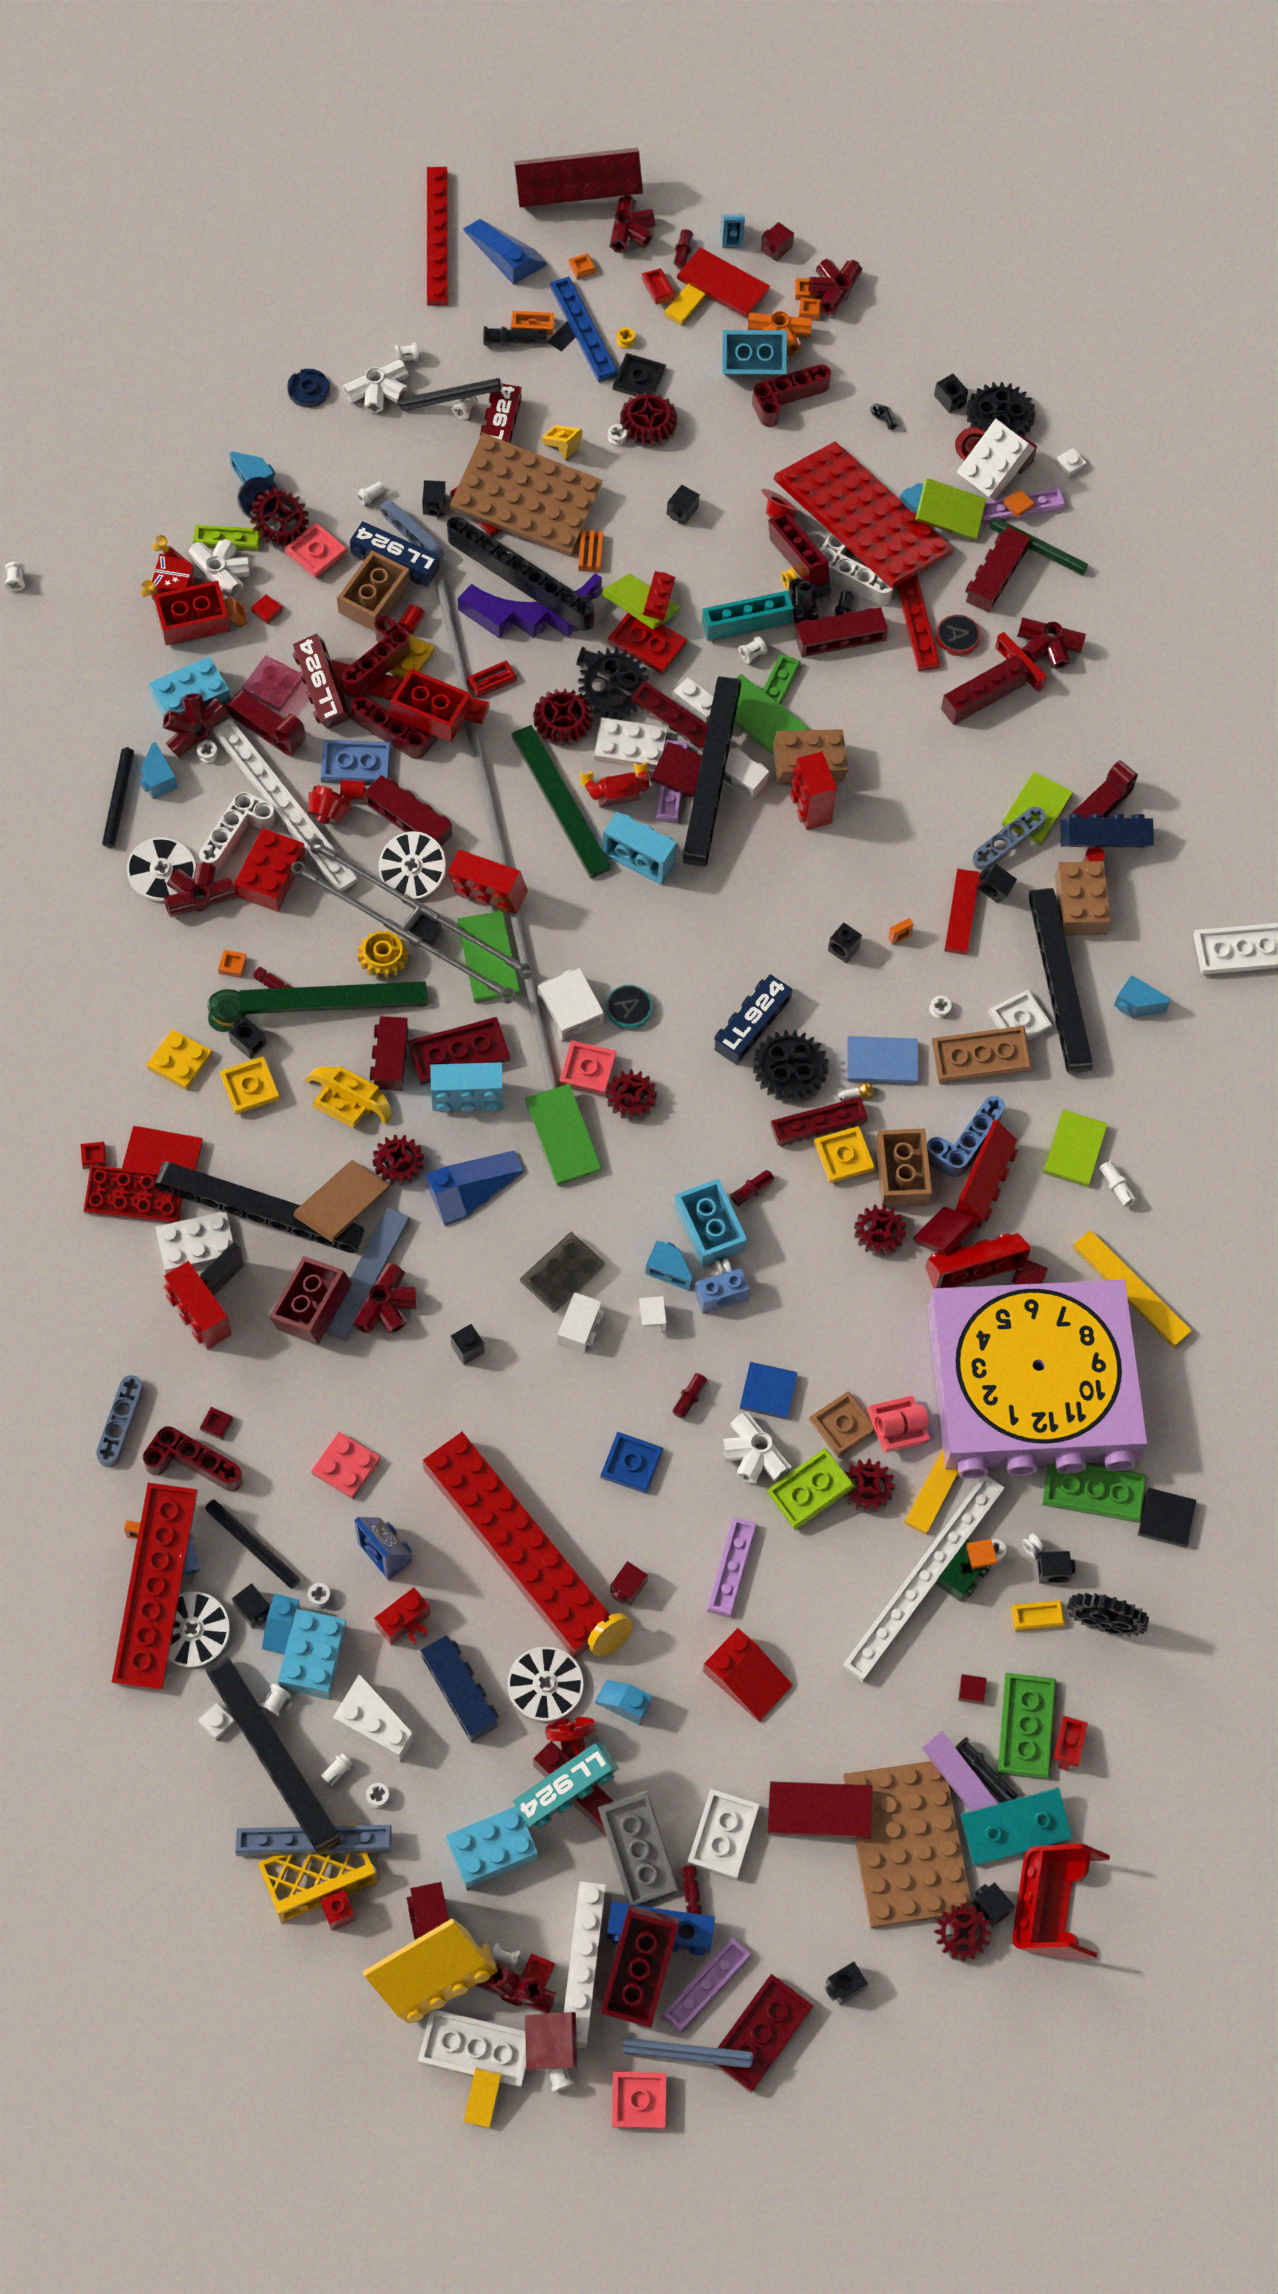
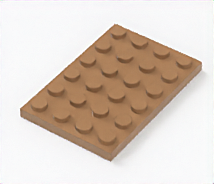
[449,432,603,557]
[843,1761,972,1928]

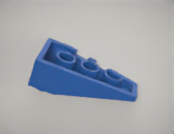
[463,219,547,285]
[426,1150,524,1226]

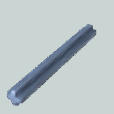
[623,2038,753,2068]

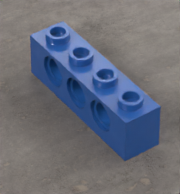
[607,1902,715,1956]

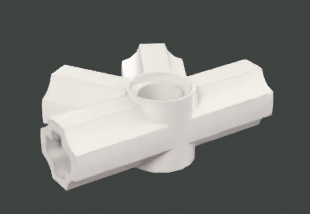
[343,360,408,413]
[187,539,249,598]
[723,1412,792,1484]

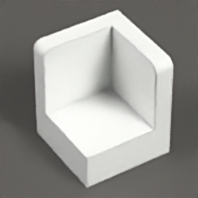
[639,1296,666,1332]

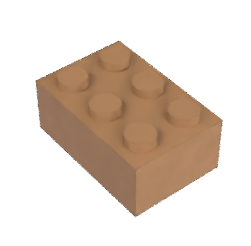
[337,550,410,631]
[772,729,848,784]
[1055,861,1111,936]
[875,1128,932,1207]

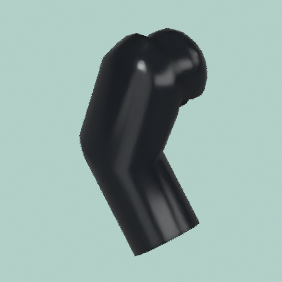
[870,403,898,430]

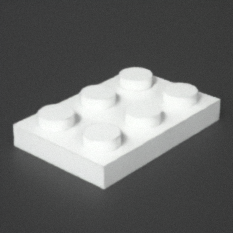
[594,717,667,769]
[155,1212,233,1273]
[687,1789,760,1880]

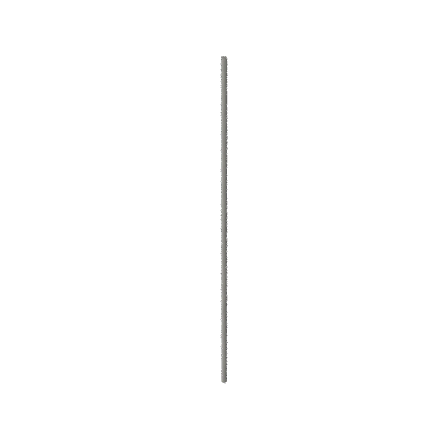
[436,579,557,1090]

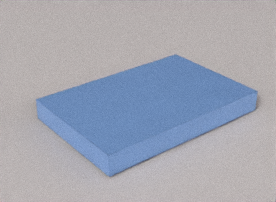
[321,740,391,784]
[847,1036,918,1084]

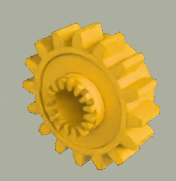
[358,930,408,979]

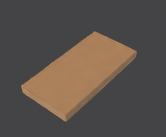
[932,1026,1032,1084]
[294,1160,390,1242]

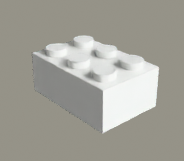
[957,419,1035,500]

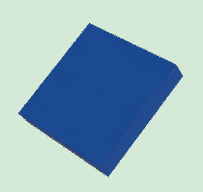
[739,1362,798,1420]
[600,1431,663,1494]

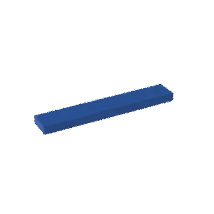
[550,276,618,383]

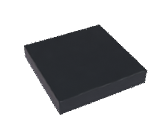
[612,353,666,396]
[200,1242,244,1296]
[1137,1487,1197,1548]

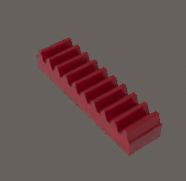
[631,681,708,751]
[770,1097,868,1147]

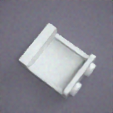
[538,968,604,1041]

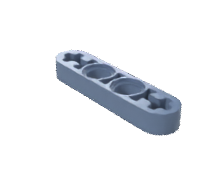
[379,499,444,559]
[973,807,1046,870]
[96,1375,143,1467]

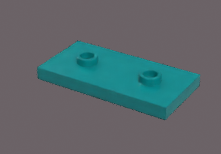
[960,1787,1072,1865]

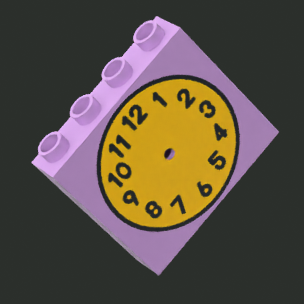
[927,1280,1147,1479]

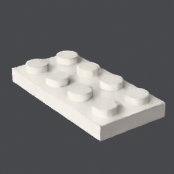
[1193,923,1278,975]
[418,2009,526,2088]

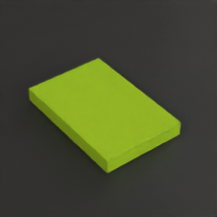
[915,478,986,540]
[602,573,681,629]
[1001,772,1073,845]
[1043,1109,1108,1187]
[766,1447,855,1531]

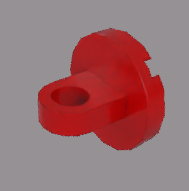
[545,1717,596,1760]

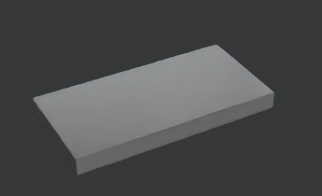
[597,1791,679,1905]

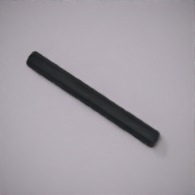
[399,378,502,411]
[102,747,135,849]
[205,1499,300,1589]

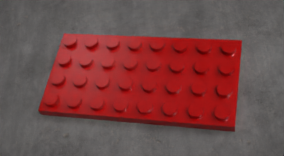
[773,441,953,589]

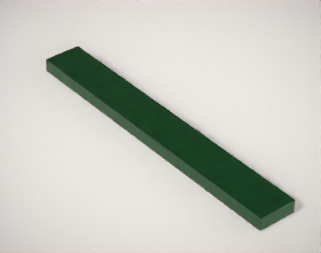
[511,725,611,878]
[239,981,428,1015]

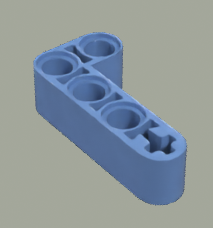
[927,1096,1005,1178]

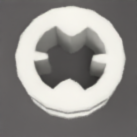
[608,424,627,446]
[197,740,218,764]
[929,996,952,1018]
[714,1258,732,1275]
[1021,1533,1045,1559]
[992,1539,1007,1564]
[308,1583,331,1608]
[366,1783,390,1809]

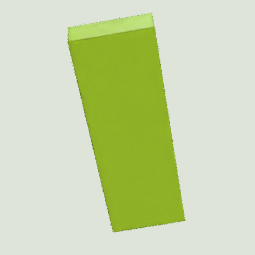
[193,524,261,551]

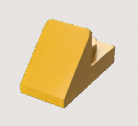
[541,425,583,460]

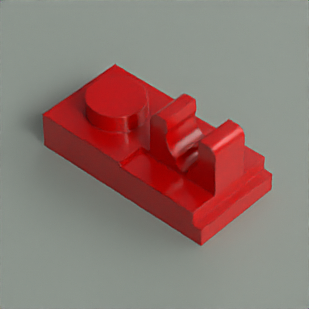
[1053,1715,1088,1771]

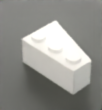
[333,1674,413,1762]

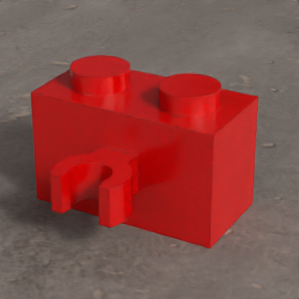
[374,1587,430,1645]

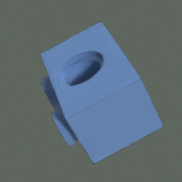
[695,1268,749,1314]

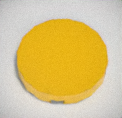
[588,1613,633,1657]

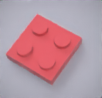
[284,522,347,578]
[559,1040,616,1096]
[311,1432,380,1499]
[612,2071,666,2129]

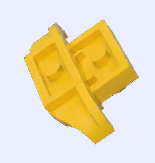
[305,1066,391,1128]

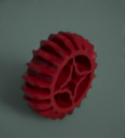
[620,392,677,446]
[250,487,309,547]
[533,688,593,746]

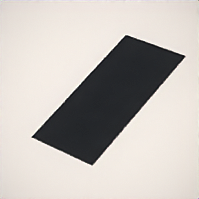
[547,321,575,352]

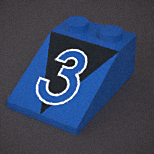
[354,1517,412,1580]

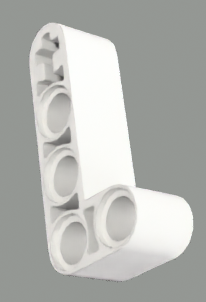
[819,534,893,605]
[199,792,275,873]

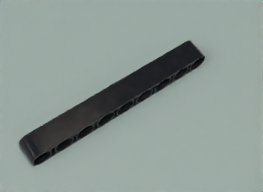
[447,517,595,630]
[683,676,741,867]
[1029,888,1092,1074]
[154,1162,365,1253]
[205,1656,341,1855]

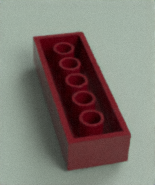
[514,147,643,208]

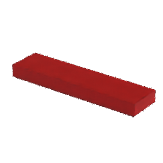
[944,868,980,955]

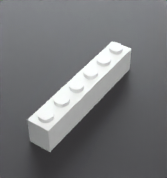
[564,1881,606,2049]

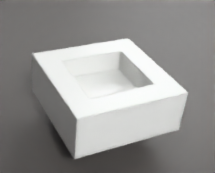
[1055,448,1086,477]
[198,1703,235,1740]

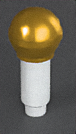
[838,1082,874,1100]

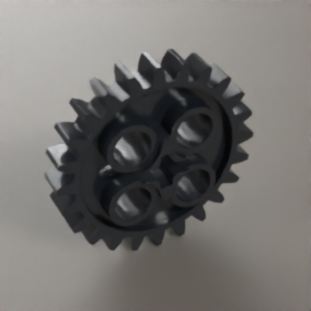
[966,382,1036,437]
[578,647,650,720]
[753,1030,829,1102]
[1067,1593,1149,1637]

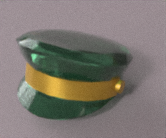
[207,989,246,1032]

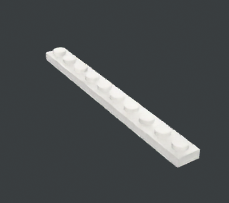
[212,718,358,892]
[842,1475,1005,1682]

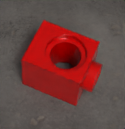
[320,1890,356,1931]

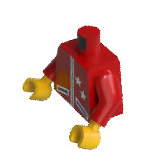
[140,535,205,600]
[580,761,650,807]

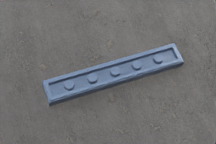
[326,1207,409,1341]
[235,1825,392,1856]

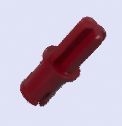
[674,229,693,269]
[730,1170,775,1207]
[672,1373,708,1419]

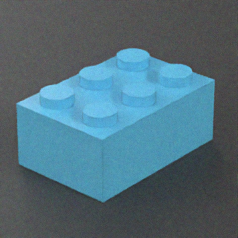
[722,330,788,375]
[149,656,231,718]
[603,812,677,885]
[430,1063,503,1112]
[674,1179,747,1267]
[278,1609,347,1700]
[446,1806,538,1890]

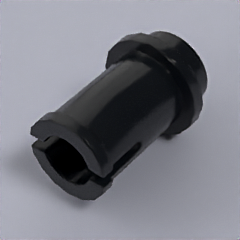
[834,590,854,616]

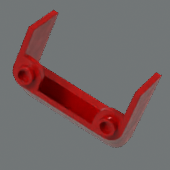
[1012,1843,1110,1959]

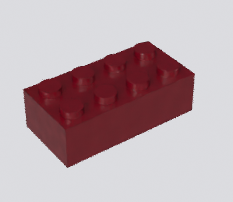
[600,1905,679,2028]

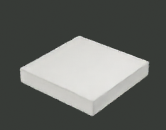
[988,990,1053,1042]

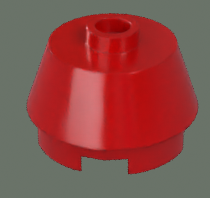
[308,785,352,825]

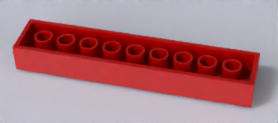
[423,1431,610,1659]

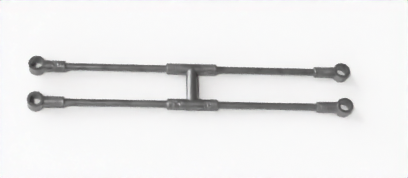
[291,838,533,1004]

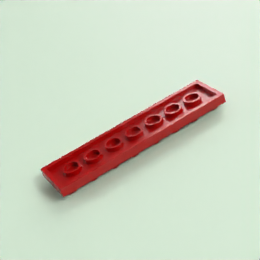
[111,1482,198,1691]

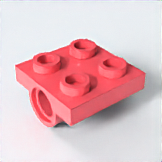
[867,1395,930,1453]

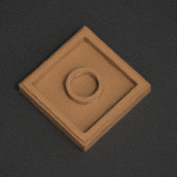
[809,1391,876,1457]

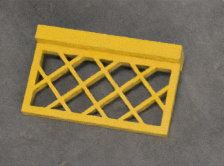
[258,1823,378,1923]

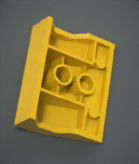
[363,1918,498,2024]

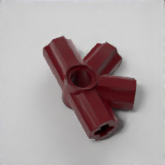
[610,195,656,253]
[808,258,863,315]
[1017,617,1086,669]
[162,693,229,759]
[164,862,236,918]
[352,1263,416,1334]
[475,1964,557,2014]

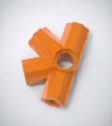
[748,311,812,356]

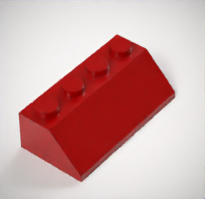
[955,1119,1018,1228]
[925,1233,1031,1289]

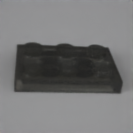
[520,1231,605,1313]

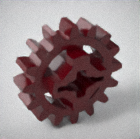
[606,1069,657,1120]
[372,1134,424,1186]
[854,1204,906,1256]
[843,1458,895,1513]
[934,1903,992,1961]

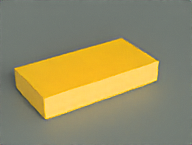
[664,284,705,326]
[1011,1600,1065,1631]
[463,2067,502,2128]

